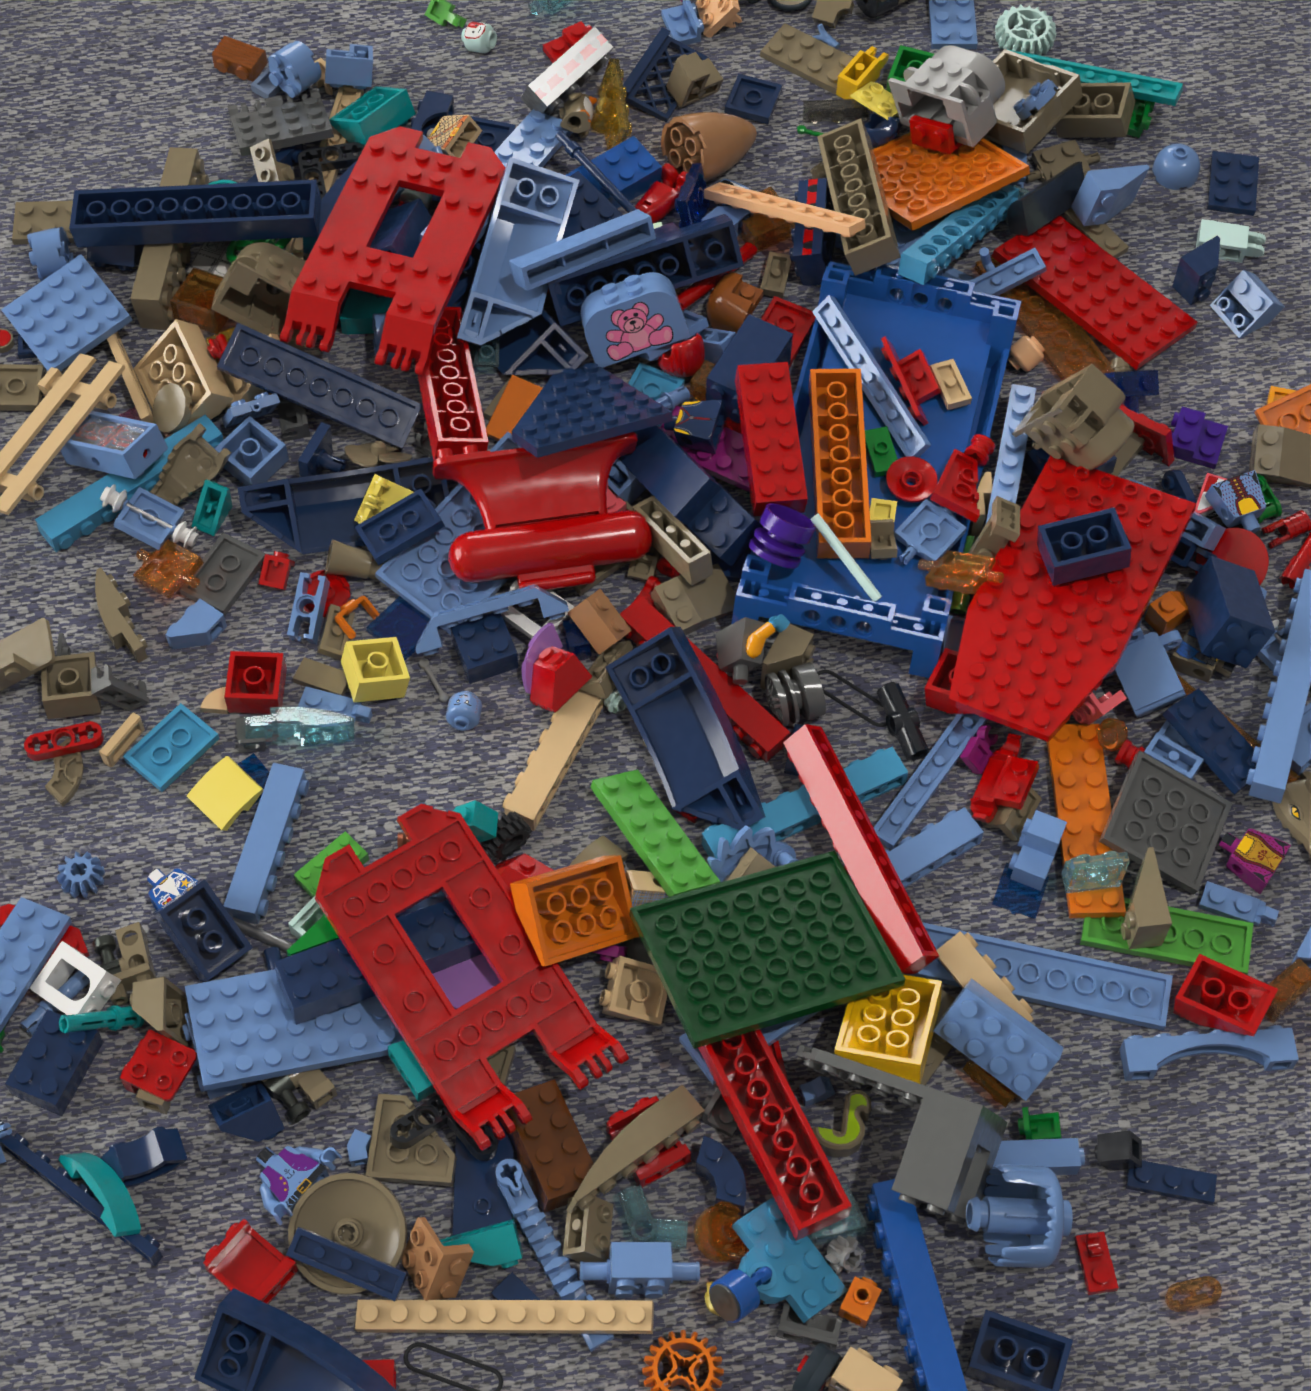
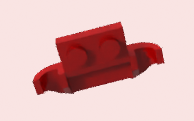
[970,733,1039,823]

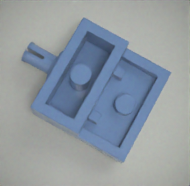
[1144,720,1204,780]

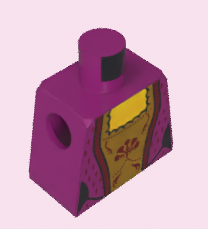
[1219,829,1291,895]

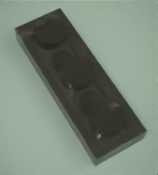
[802,99,873,124]

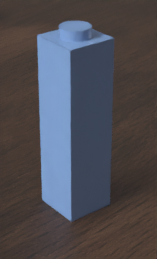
[991,1138,1085,1175]

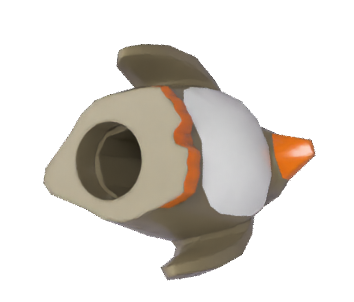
[559,92,597,139]

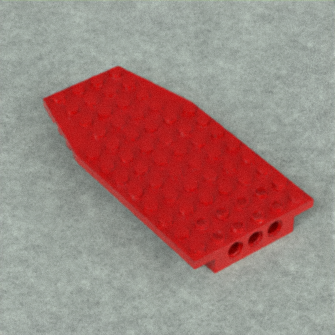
[948,455,1196,742]

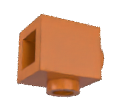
[838,1276,882,1329]

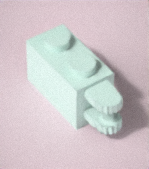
[1196,219,1266,263]

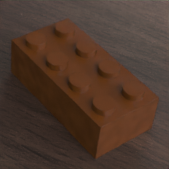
[506,1079,594,1213]

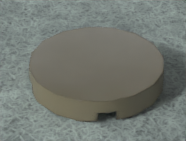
[152,383,192,433]

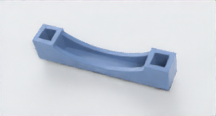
[1119,1025,1299,1081]

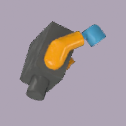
[716,614,790,685]

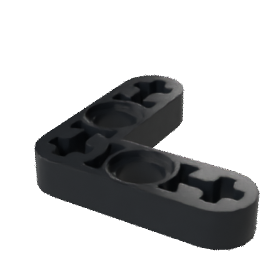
[298,142,365,200]
[390,1094,498,1161]

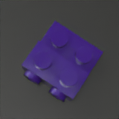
[1171,406,1228,469]

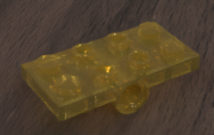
[591,58,632,150]

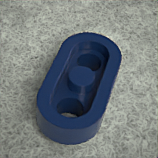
[1161,470,1196,503]

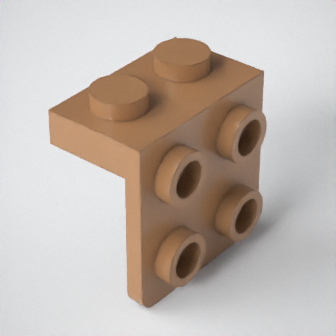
[401,1217,474,1301]

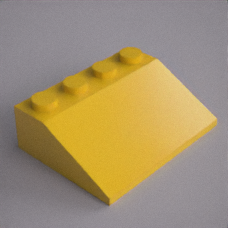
[834,975,942,1084]

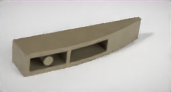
[566,1085,705,1214]

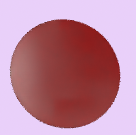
[1195,528,1269,585]

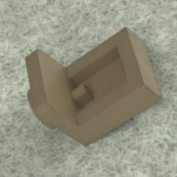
[870,519,897,560]

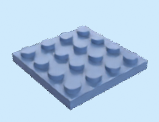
[1,254,133,371]

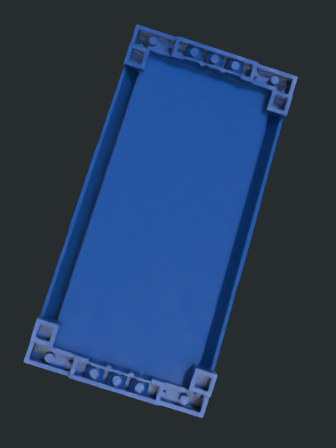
[731,261,1021,678]

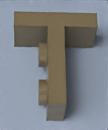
[968,496,1020,568]

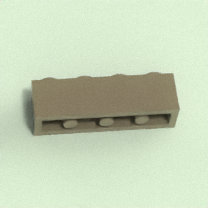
[632,496,713,586]

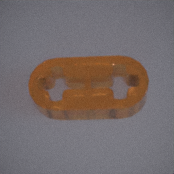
[1165,1276,1222,1312]

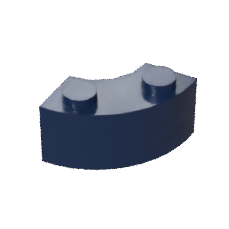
[100,1127,188,1188]
[695,1136,747,1216]

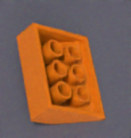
[510,855,639,966]

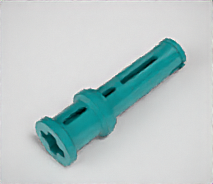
[59,1004,144,1033]

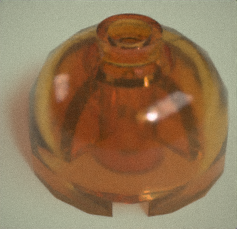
[693,1201,749,1264]

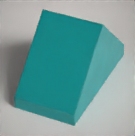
[191,479,233,536]

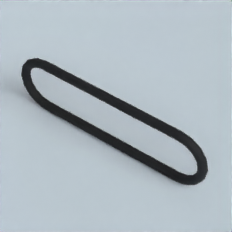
[817,670,886,727]
[403,1342,503,1391]

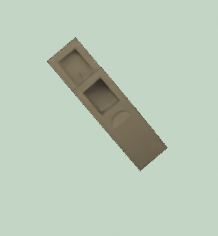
[95,567,148,663]

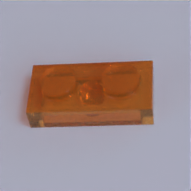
[963,1060,1019,1108]

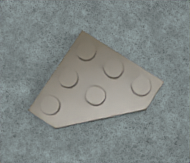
[366,1094,457,1186]

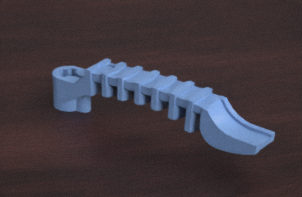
[496,1159,614,1352]

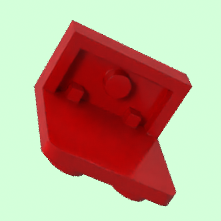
[909,115,962,154]
[120,1029,197,1102]

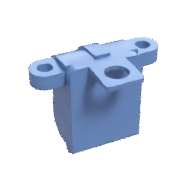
[1104,628,1186,718]

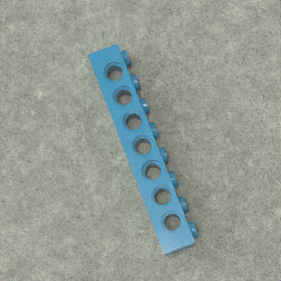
[898,185,1020,285]

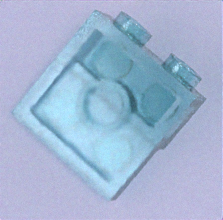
[1061,851,1130,893]

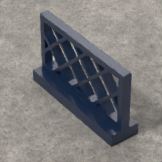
[617,27,709,122]

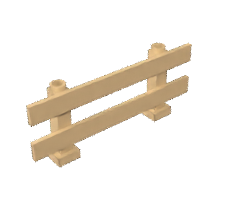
[0,353,126,515]

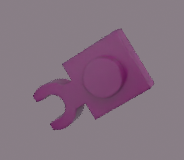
[960,725,998,774]
[592,944,628,962]

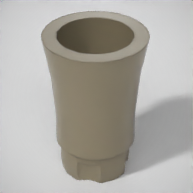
[325,539,383,580]

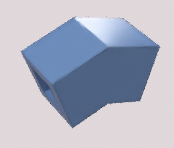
[799,1076,835,1107]
[347,1129,371,1167]

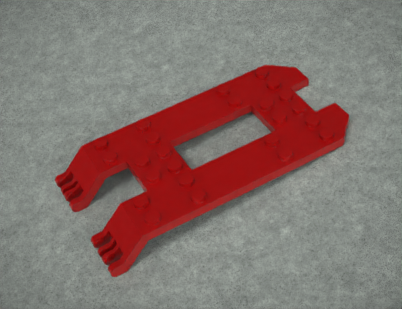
[280,126,505,376]
[315,804,629,1151]

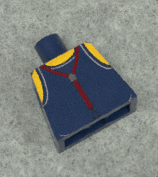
[664,400,728,454]

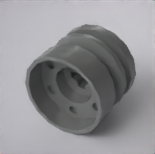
[765,662,826,726]

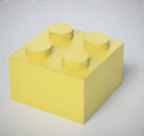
[341,637,410,703]

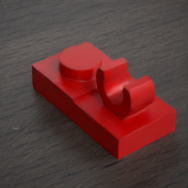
[1074,1231,1119,1295]

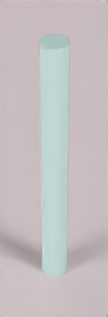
[810,513,882,602]

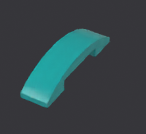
[58,1152,141,1237]

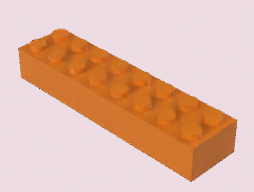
[809,369,871,558]

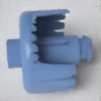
[966,1164,1073,1268]

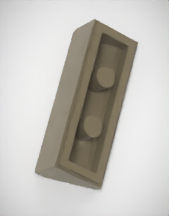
[580,641,633,699]

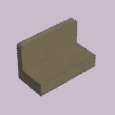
[982,787,1042,841]

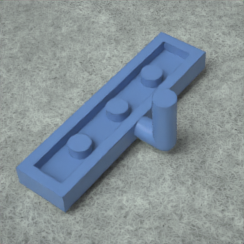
[969,247,1047,296]

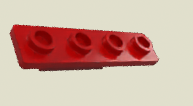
[881,336,942,426]

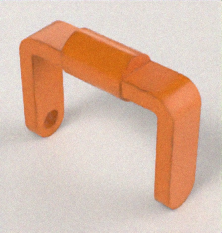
[334,596,381,639]

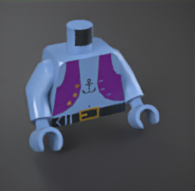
[256,1146,342,1225]

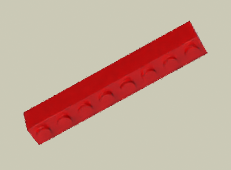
[620,596,790,762]

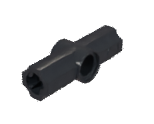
[877,682,929,762]

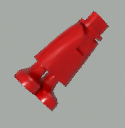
[635,163,697,223]

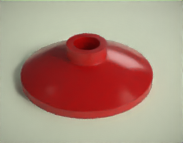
[886,456,938,502]

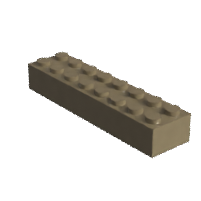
[817,118,901,276]
[130,147,209,330]

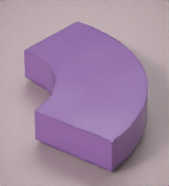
[522,622,563,694]

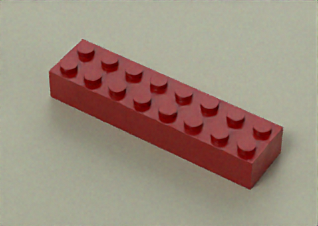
[414,307,489,461]
[698,1029,852,1241]

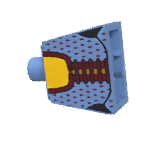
[1205,470,1266,533]

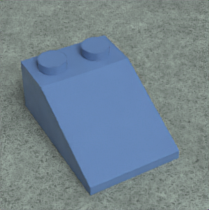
[1071,165,1149,226]

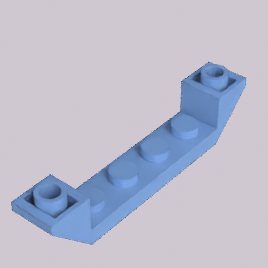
[416,584,569,656]

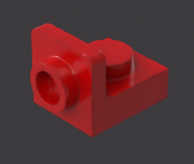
[259,551,295,590]

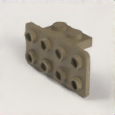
[0,618,55,692]

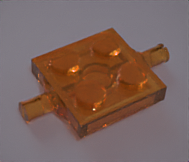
[133,540,204,599]
[918,550,1004,594]

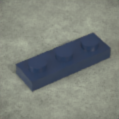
[1126,1160,1217,1205]

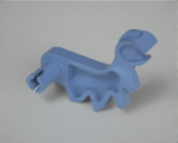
[707,825,799,883]

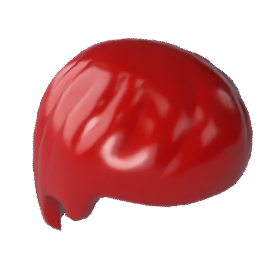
[658,333,705,378]

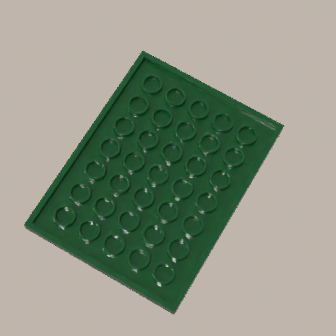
[629,851,905,1049]

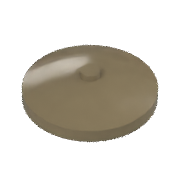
[288,1173,407,1294]

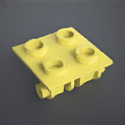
[850,81,899,120]
[354,474,414,524]

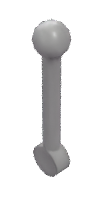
[419,658,449,702]

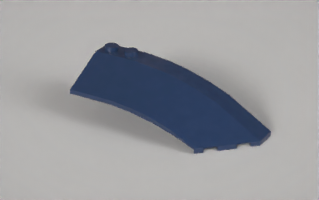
[237,456,449,554]

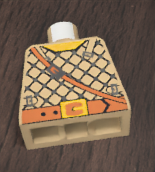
[427,115,482,158]

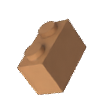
[568,589,631,655]

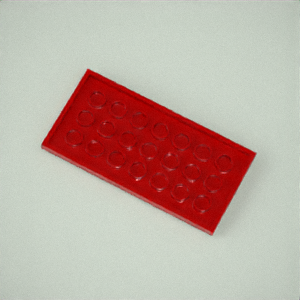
[992,215,1198,370]

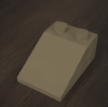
[1249,424,1311,487]
[650,563,736,636]
[1121,847,1172,949]

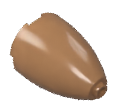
[661,112,757,185]

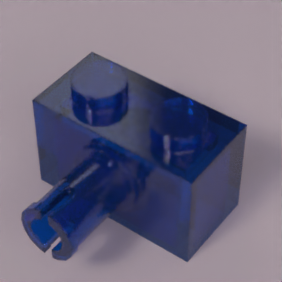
[1104,370,1159,414]

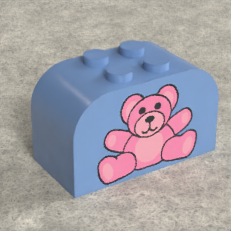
[581,272,691,368]

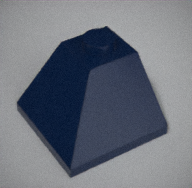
[208,1080,285,1142]

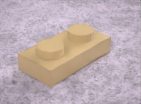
[930,359,972,410]

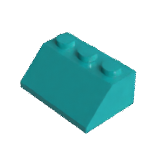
[329,86,416,146]

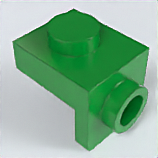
[1018,1107,1062,1140]

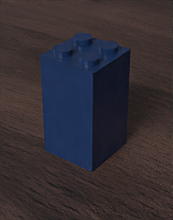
[370,198,432,298]
[706,314,793,424]
[1183,556,1275,668]

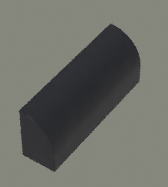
[1007,162,1084,236]

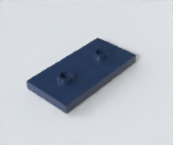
[453,1122,514,1235]

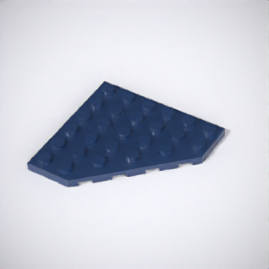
[512,363,673,458]

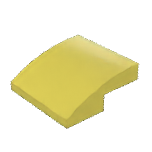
[187,756,264,831]

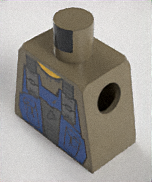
[1170,624,1236,682]

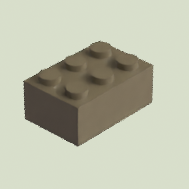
[1055,82,1135,137]

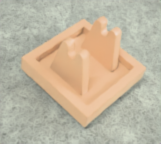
[696,0,742,38]

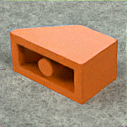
[1144,591,1190,636]

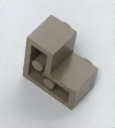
[666,52,723,108]

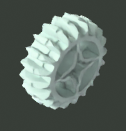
[995,4,1056,56]

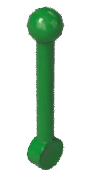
[797,125,824,136]

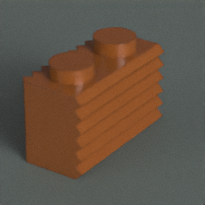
[212,35,268,82]

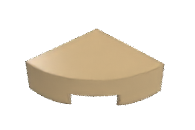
[200,687,228,714]

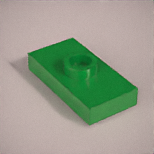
[865,426,898,477]

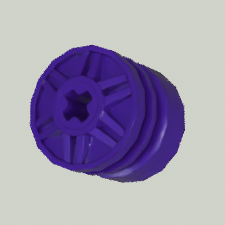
[749,503,816,569]

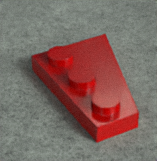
[930,449,980,523]

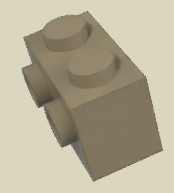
[563,1196,613,1263]

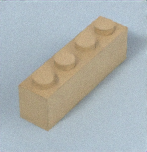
[937,931,1033,1022]

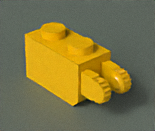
[836,46,889,105]

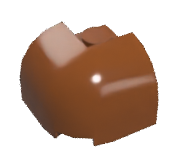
[706,273,764,333]

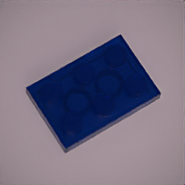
[675,163,710,229]

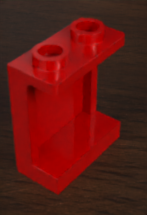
[606,1096,691,1189]
[203,1219,299,1304]

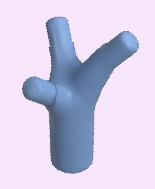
[812,23,840,49]

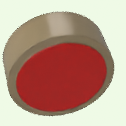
[0,328,15,353]

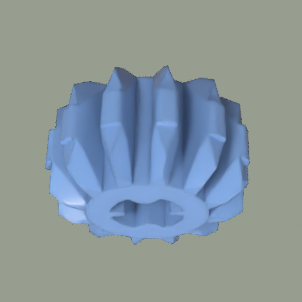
[57,851,105,899]

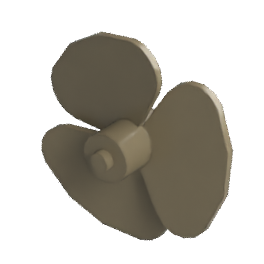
[344,441,412,467]

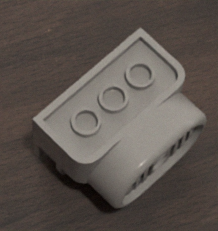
[888,45,1005,147]

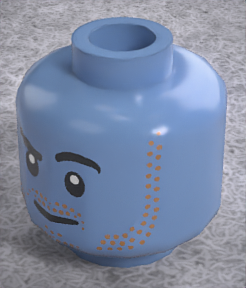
[446,691,482,731]

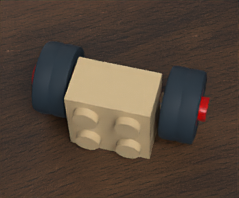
[792,1343,903,1391]

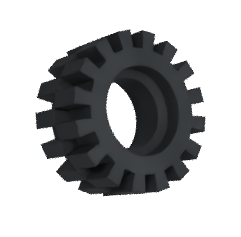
[480,811,532,862]

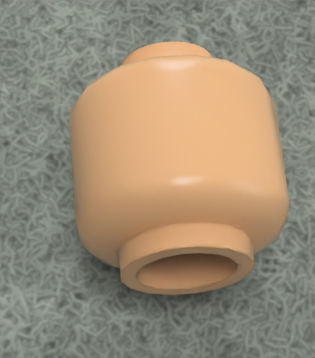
[1008,336,1045,372]

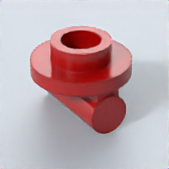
[207,334,228,359]

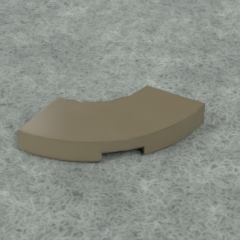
[45,737,84,807]

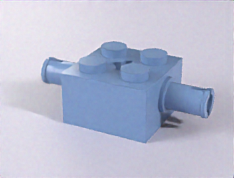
[580,1242,700,1299]

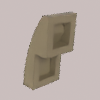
[627,546,661,581]

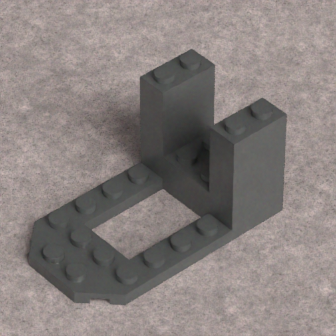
[796,1045,1008,1225]

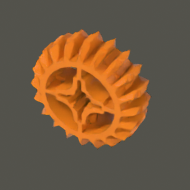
[642,1330,724,1391]

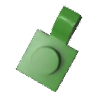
[424,0,467,28]

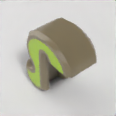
[812,1090,871,1157]

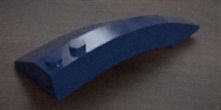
[446,241,589,376]
[605,627,766,830]
[194,1288,396,1391]

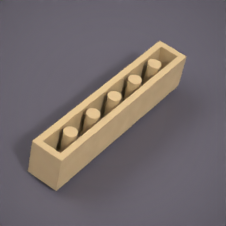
[503,689,604,831]

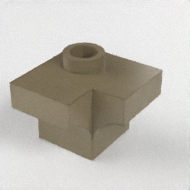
[812,0,855,28]

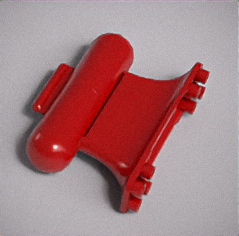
[433,432,653,590]

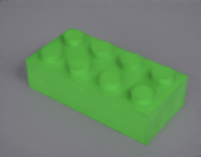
[294,831,369,898]

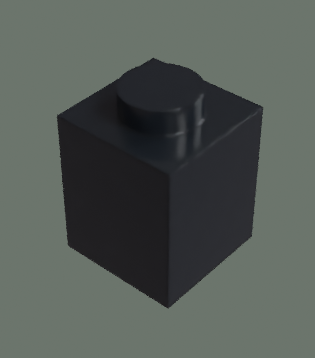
[1095,1130,1142,1171]

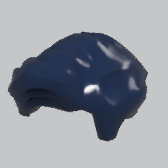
[864,113,903,148]

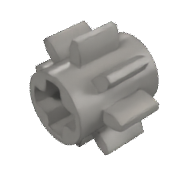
[825,1235,863,1274]

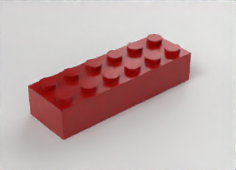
[735,362,808,516]

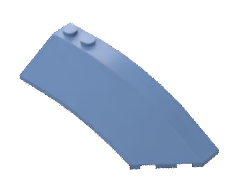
[457,157,579,346]

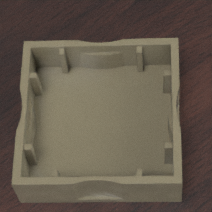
[983,49,1083,154]

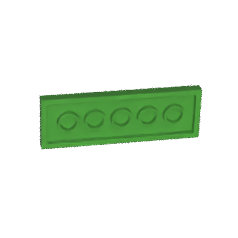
[590,769,721,897]
[1080,898,1254,975]

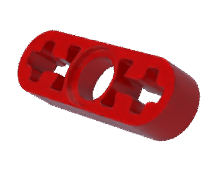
[24,721,104,761]

